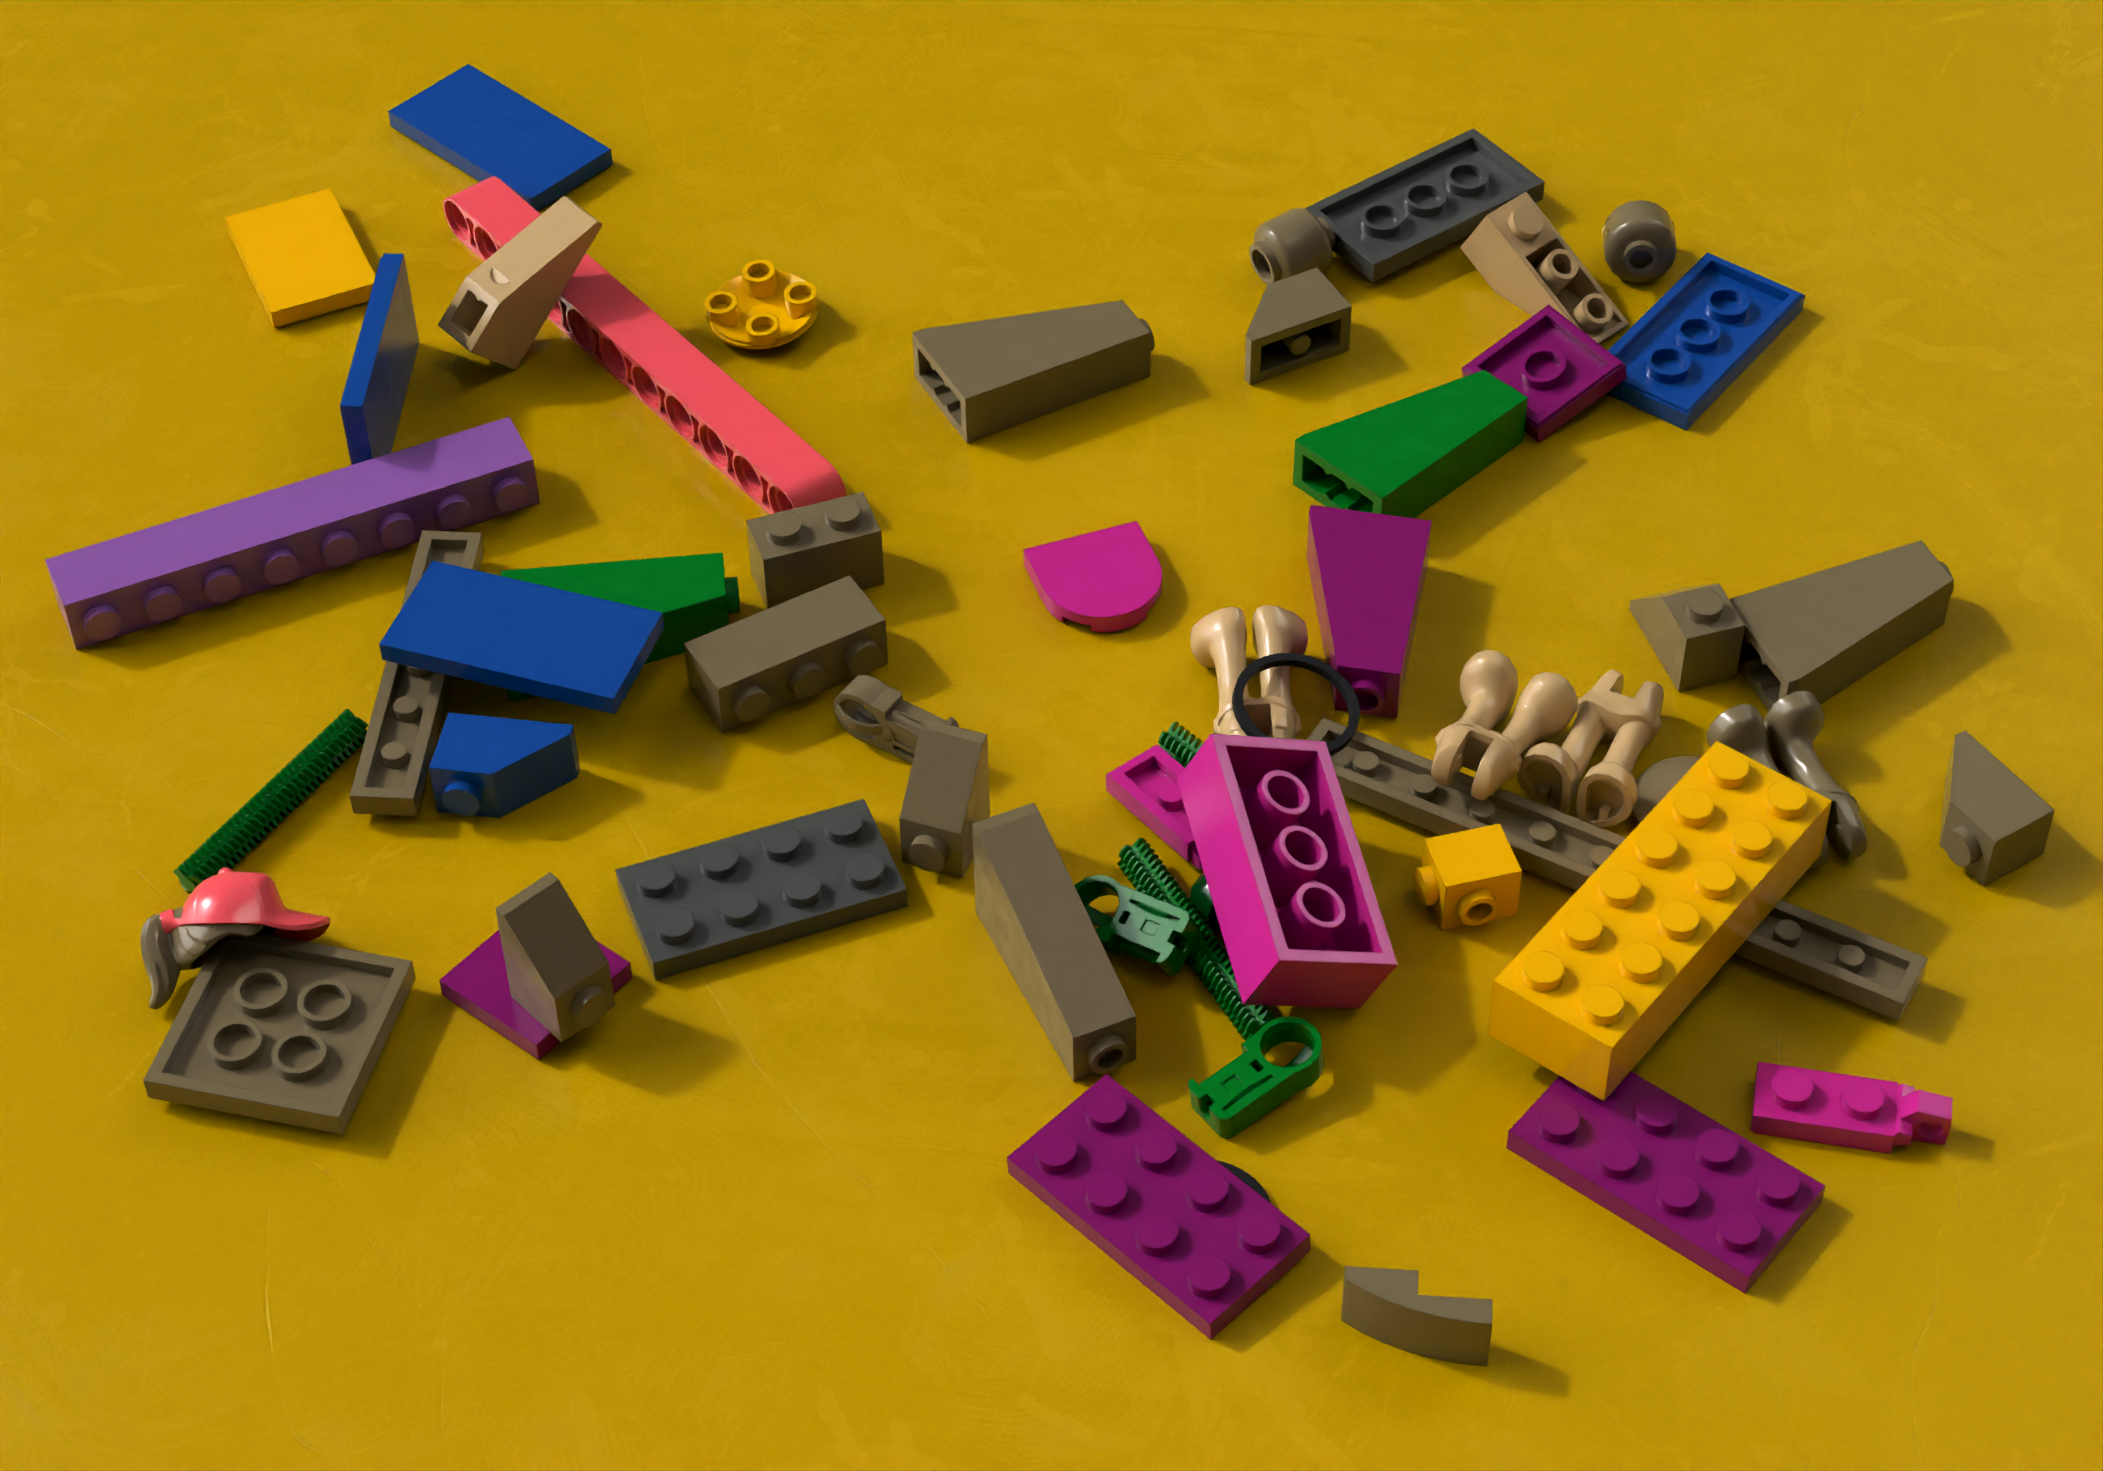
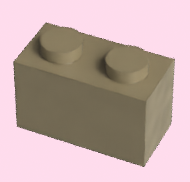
[746,492,885,609]

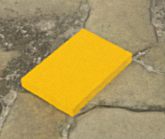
[225,188,376,328]

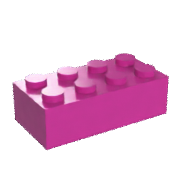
[1177,734,1398,1008]

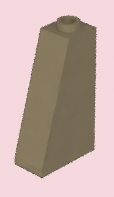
[912,300,1155,443]
[1729,540,1954,711]
[972,803,1136,1082]

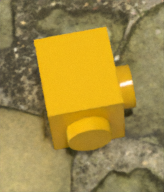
[1414,823,1522,931]

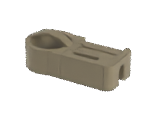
[833,675,959,764]

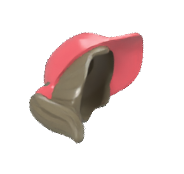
[140,868,330,1010]

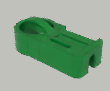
[1074,875,1200,976]
[1188,1016,1324,1139]

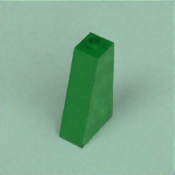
[1293,370,1528,518]
[501,552,741,702]

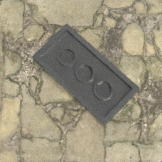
[1304,128,1545,282]
[615,799,908,981]

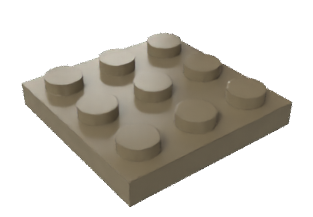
[143,933,416,1135]

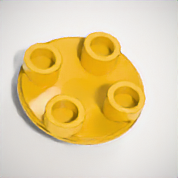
[704,260,819,349]

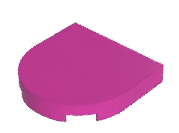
[1023,521,1162,632]

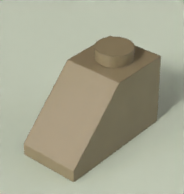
[1244,268,1352,385]
[1629,584,1745,692]
[899,719,990,878]
[1939,730,2055,886]
[495,872,615,1043]

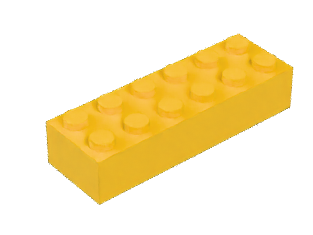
[1487,741,1832,1101]

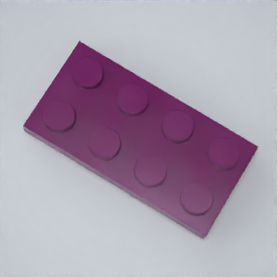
[1506,1071,1825,1294]
[1007,1074,1311,1340]

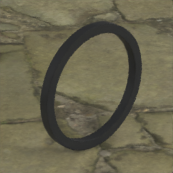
[1232,653,1360,756]

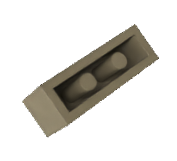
[684,575,888,733]

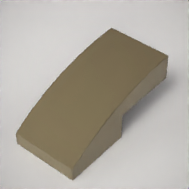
[1341,1266,1492,1366]

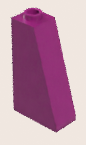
[1307,505,1432,718]

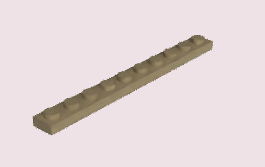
[1307,717,1928,1021]

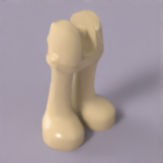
[1190,605,1308,739]
[1431,650,1578,800]
[1517,669,1664,828]

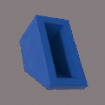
[429,713,580,818]

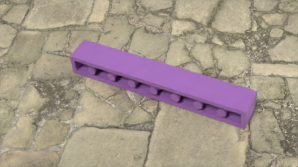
[45,417,540,650]

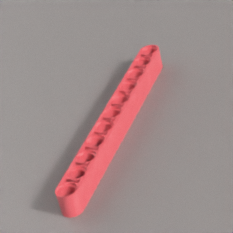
[443,176,847,514]

